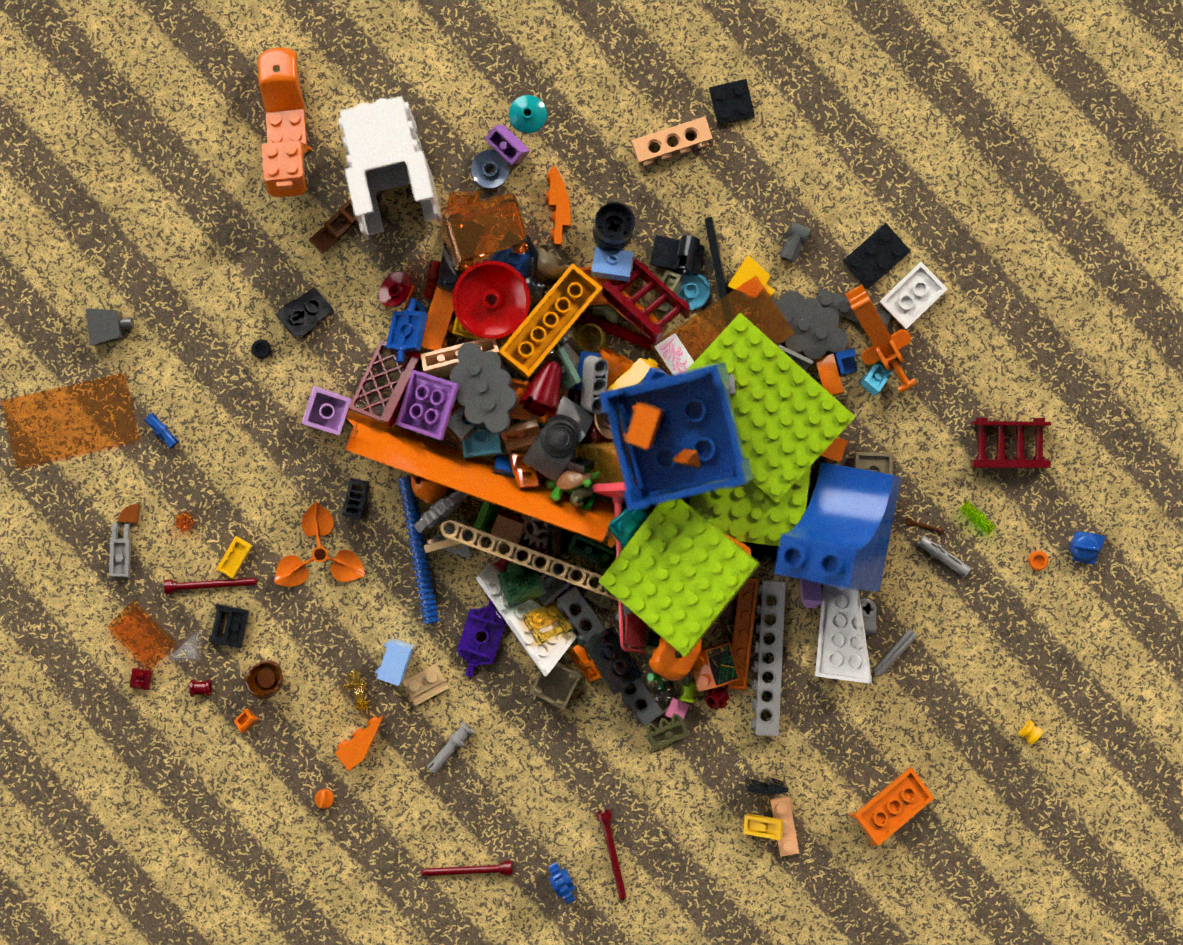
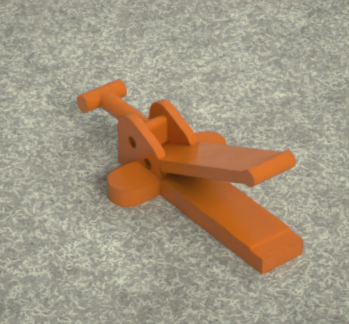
[845,284,918,394]

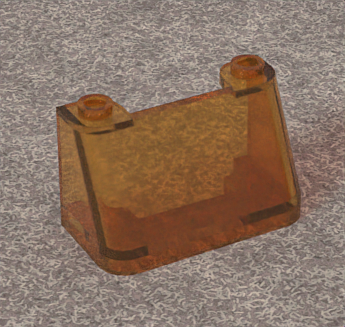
[441,194,529,270]

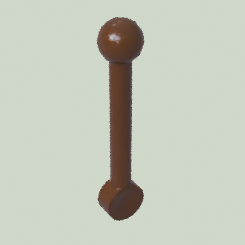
[905,518,944,535]

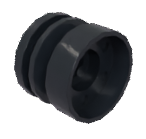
[592,202,635,252]

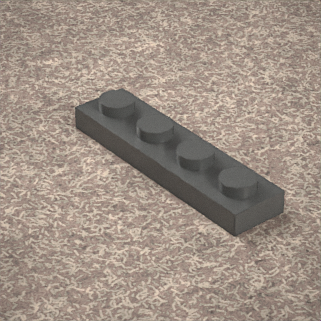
[816,288,892,328]

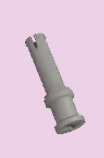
[427,721,475,774]

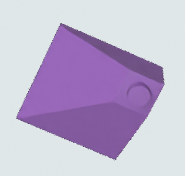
[396,369,459,440]

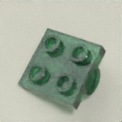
[497,562,546,608]

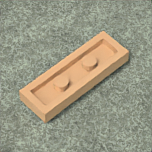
[770,796,799,857]

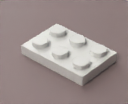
[879,262,947,329]

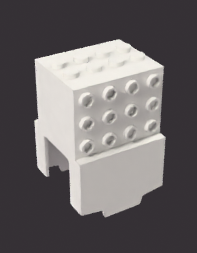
[338,96,442,240]

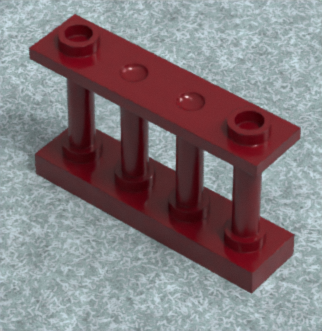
[602,258,690,344]
[970,417,1051,468]

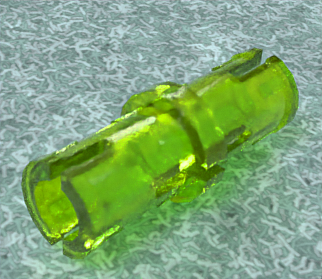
[959,500,996,535]

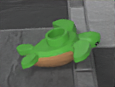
[545,469,600,501]

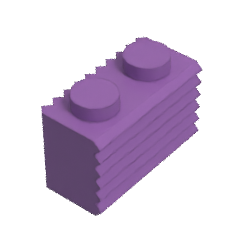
[485,125,530,165]

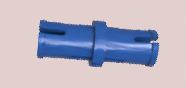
[144,413,179,449]

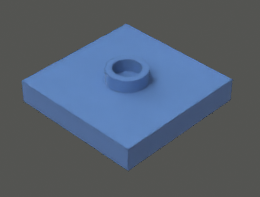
[591,246,633,282]

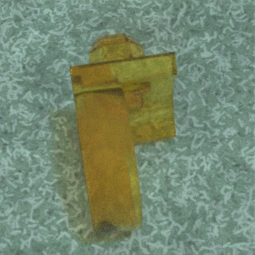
[343,670,367,711]

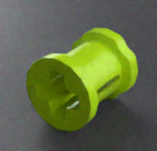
[678,680,697,703]

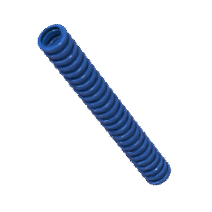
[397,476,440,624]

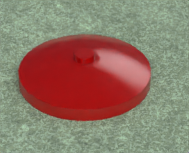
[452,261,531,339]

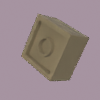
[530,661,581,710]

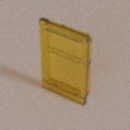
[575,443,625,483]

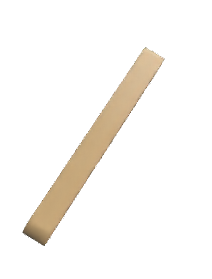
[440,519,618,600]

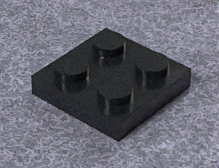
[709,79,755,126]

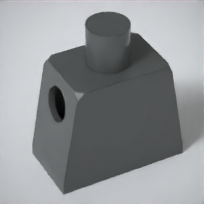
[86,309,134,346]

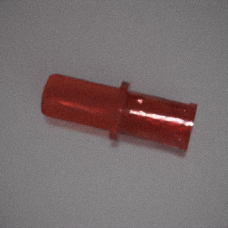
[423,260,441,299]

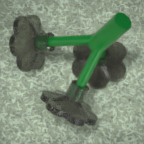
[647,671,692,702]

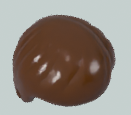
[244,660,284,699]

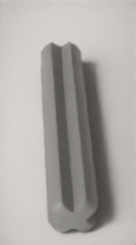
[873,629,917,676]

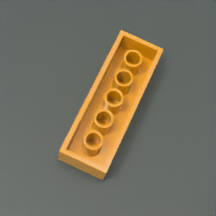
[498,263,602,380]

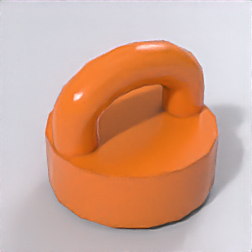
[315,789,334,809]

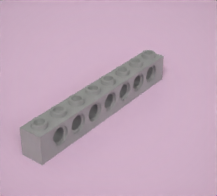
[751,580,786,736]

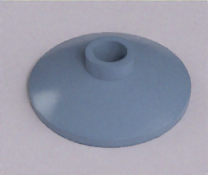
[471,150,510,188]

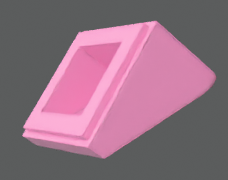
[665,697,690,719]

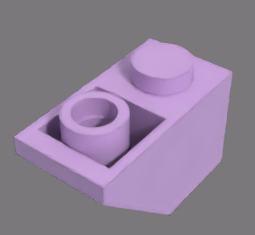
[799,579,822,608]

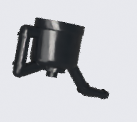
[524,235,547,317]

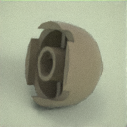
[535,242,570,279]

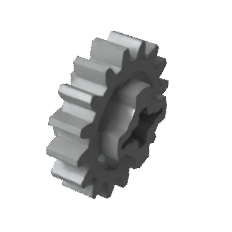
[520,514,548,548]

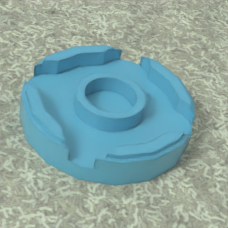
[678,273,710,310]

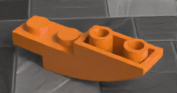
[545,166,571,246]

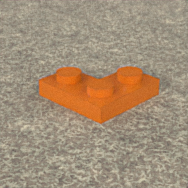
[567,644,602,682]

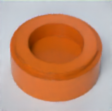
[1028,551,1048,570]

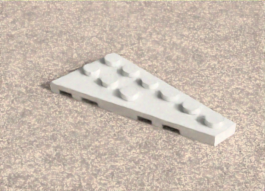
[476,563,577,677]

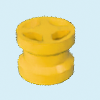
[1018,720,1043,745]

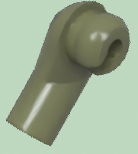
[592,305,620,324]
[570,486,592,507]

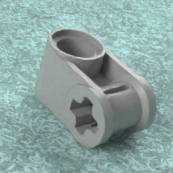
[860,598,877,636]

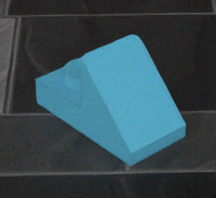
[860,361,892,396]

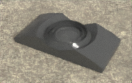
[522,395,594,482]

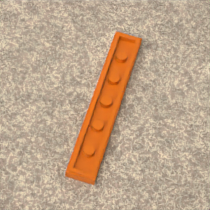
[726,577,759,690]

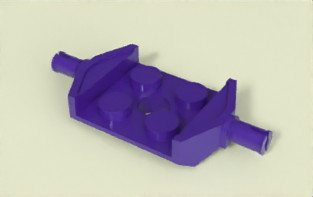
[457,600,506,678]

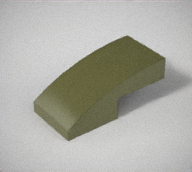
[655,270,683,314]

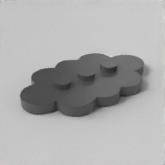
[758,291,848,359]
[450,342,518,433]

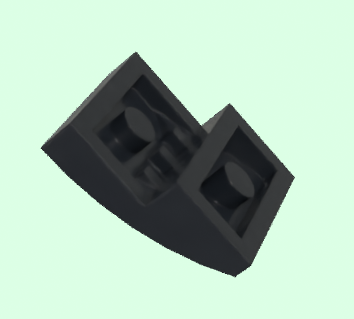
[744,776,789,795]

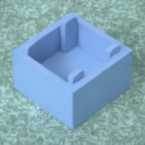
[375,638,415,686]

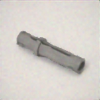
[917,535,971,577]

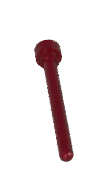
[164,578,258,595]
[596,809,626,900]
[421,860,513,876]

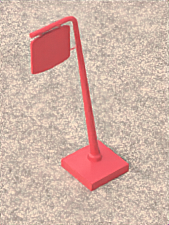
[592,482,646,654]

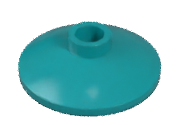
[509,95,547,133]

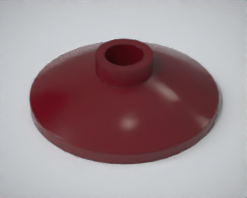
[379,272,411,308]

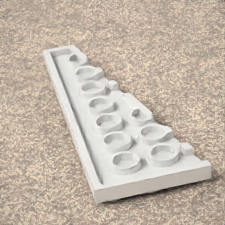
[815,584,872,683]

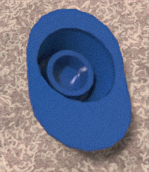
[1070,532,1105,565]

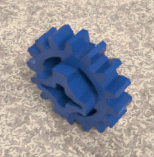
[548,862,576,904]

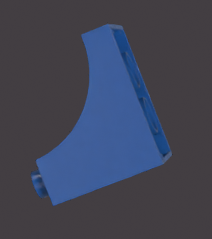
[774,462,901,592]

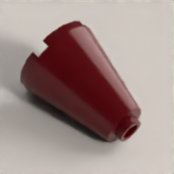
[520,361,562,417]

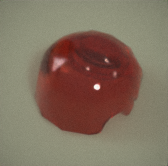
[585,420,612,448]

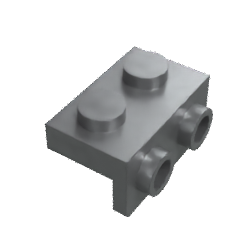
[527,564,572,606]

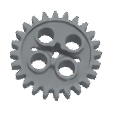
[414,490,469,533]

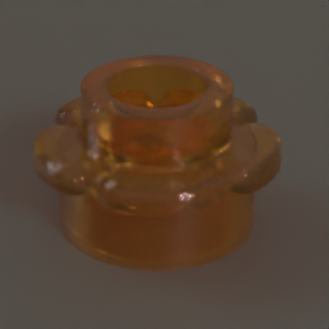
[175,512,194,531]

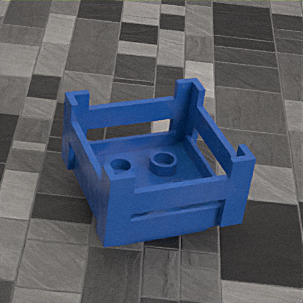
[599,362,753,511]

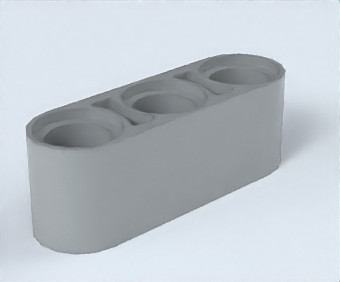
[580,355,608,414]

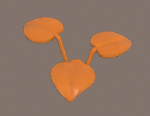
[274,502,365,587]

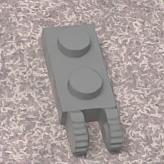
[109,523,131,577]

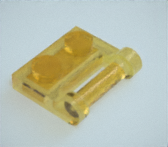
[521,602,572,645]

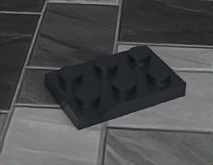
[842,223,911,290]
[584,625,643,695]

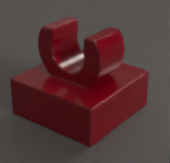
[130,668,153,690]

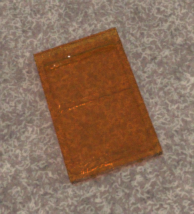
[107,600,177,670]

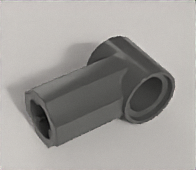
[780,221,810,263]

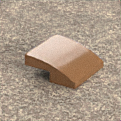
[500,419,541,455]

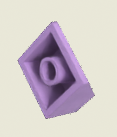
[302,385,351,436]

